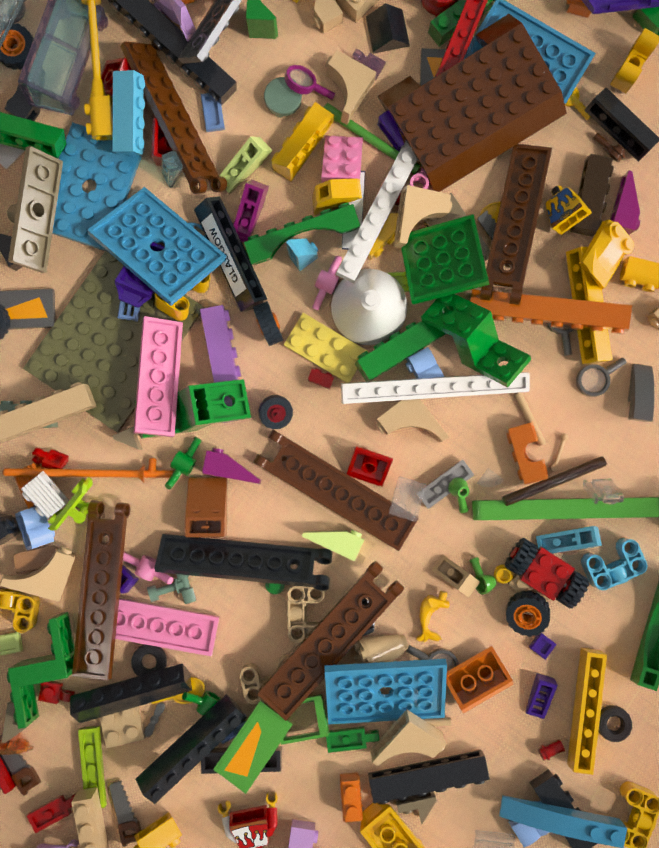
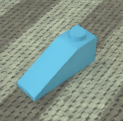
[286,238,319,271]
[536,526,602,554]

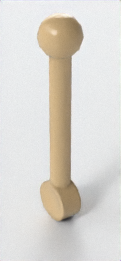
[550,433,568,472]

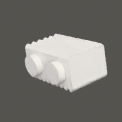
[21,471,69,519]

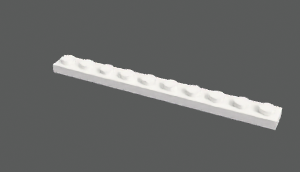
[336,141,417,283]
[341,372,530,404]

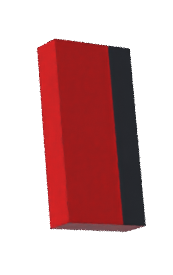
[0,753,16,794]

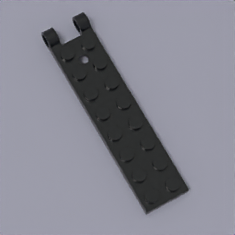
[154,534,333,591]

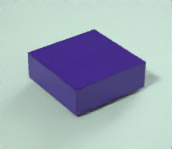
[529,633,557,660]

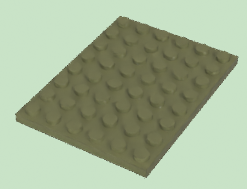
[23,251,204,433]

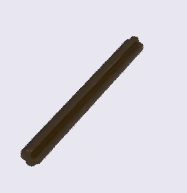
[502,456,607,506]

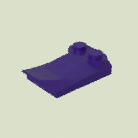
[115,242,165,308]

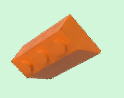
[446,646,514,714]

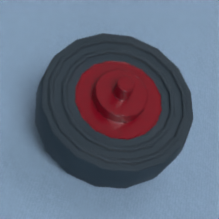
[258,395,293,429]

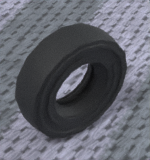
[131,644,167,676]
[598,705,632,742]

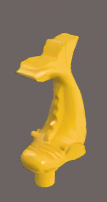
[416,590,450,642]

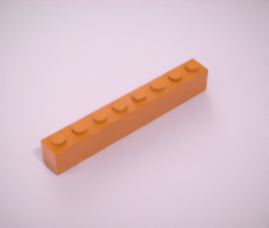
[470,289,633,334]

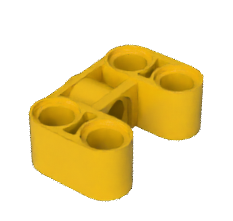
[610,28,659,94]
[155,274,210,321]
[0,588,40,633]
[620,781,659,848]

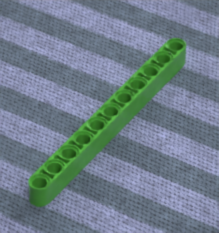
[472,497,659,520]

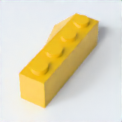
[271,102,334,182]

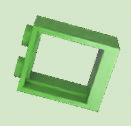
[281,694,329,745]

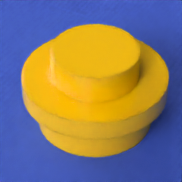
[494,564,513,584]

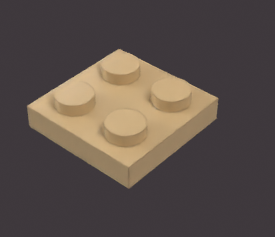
[100,706,146,749]

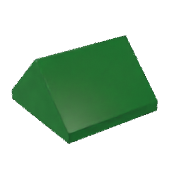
[246,0,278,39]

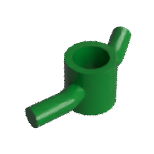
[165,436,202,489]
[182,691,222,716]

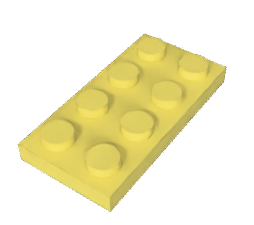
[284,313,368,383]

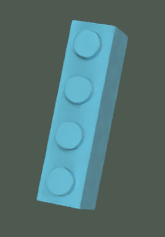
[112,70,145,155]

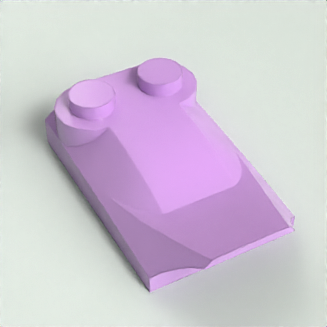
[152,0,196,41]

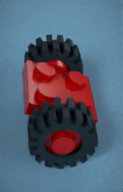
[505,538,589,609]

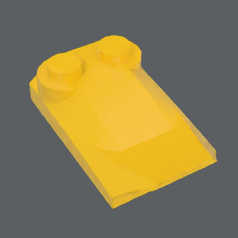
[579,220,634,289]
[360,803,425,848]

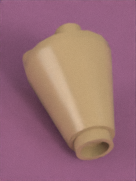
[353,634,408,664]

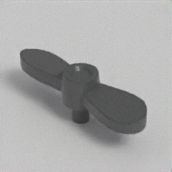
[144,702,165,737]

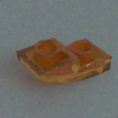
[0,738,34,755]

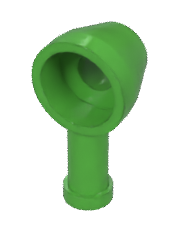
[448,477,469,513]
[469,557,496,595]

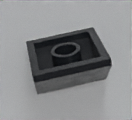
[366,3,410,54]

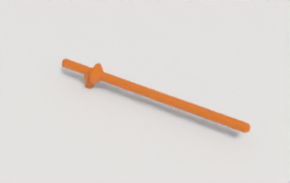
[2,458,175,483]

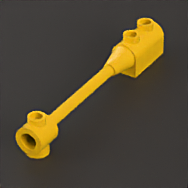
[81,0,113,141]
[620,256,659,292]
[133,812,182,848]

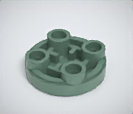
[264,77,302,118]

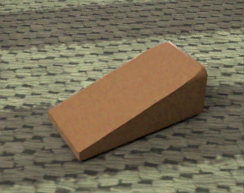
[13,545,56,573]

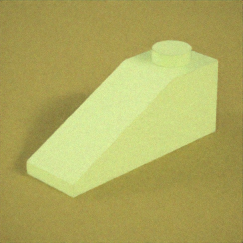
[219,137,273,193]
[302,530,364,561]

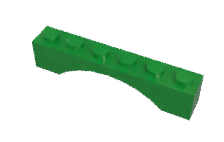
[244,202,361,265]
[630,581,659,691]

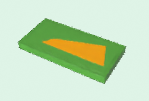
[213,700,293,794]

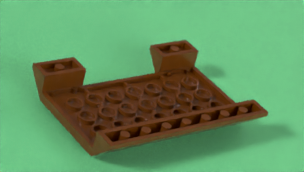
[378,14,567,192]

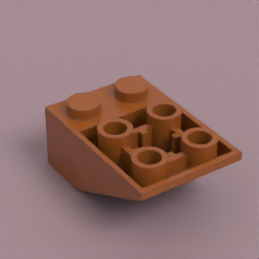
[185,478,227,537]

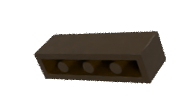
[570,154,614,237]

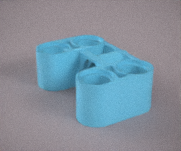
[581,538,647,591]

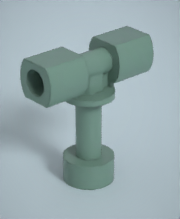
[147,574,196,604]

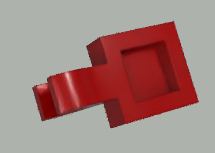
[32,448,69,469]
[38,681,75,704]

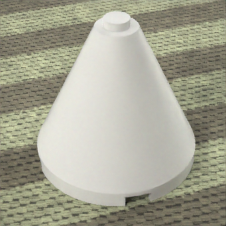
[331,269,407,346]

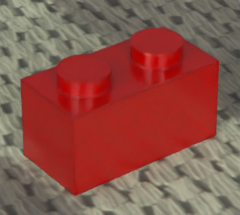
[308,368,334,390]

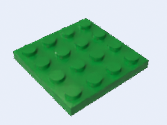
[401,214,490,305]

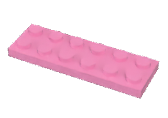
[133,316,183,437]
[115,598,220,656]

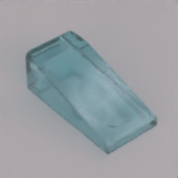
[161,151,183,188]

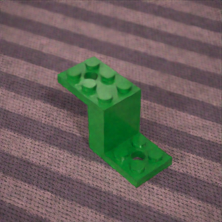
[421,294,531,388]
[134,379,251,439]
[7,612,75,729]

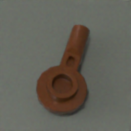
[593,133,626,162]

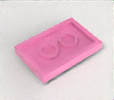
[321,136,363,183]

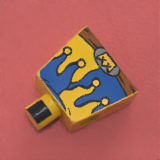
[545,186,592,235]

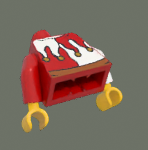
[217,792,278,848]

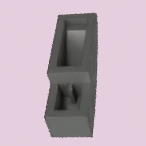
[628,364,654,422]

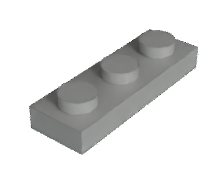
[416,460,474,509]

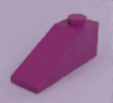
[610,170,641,235]
[234,179,269,242]
[202,448,261,484]

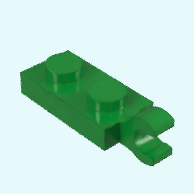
[326,726,380,753]

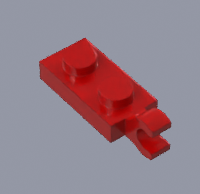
[26,793,76,834]

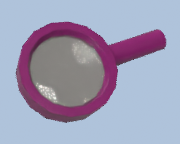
[284,65,335,100]

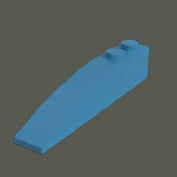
[499,795,627,848]

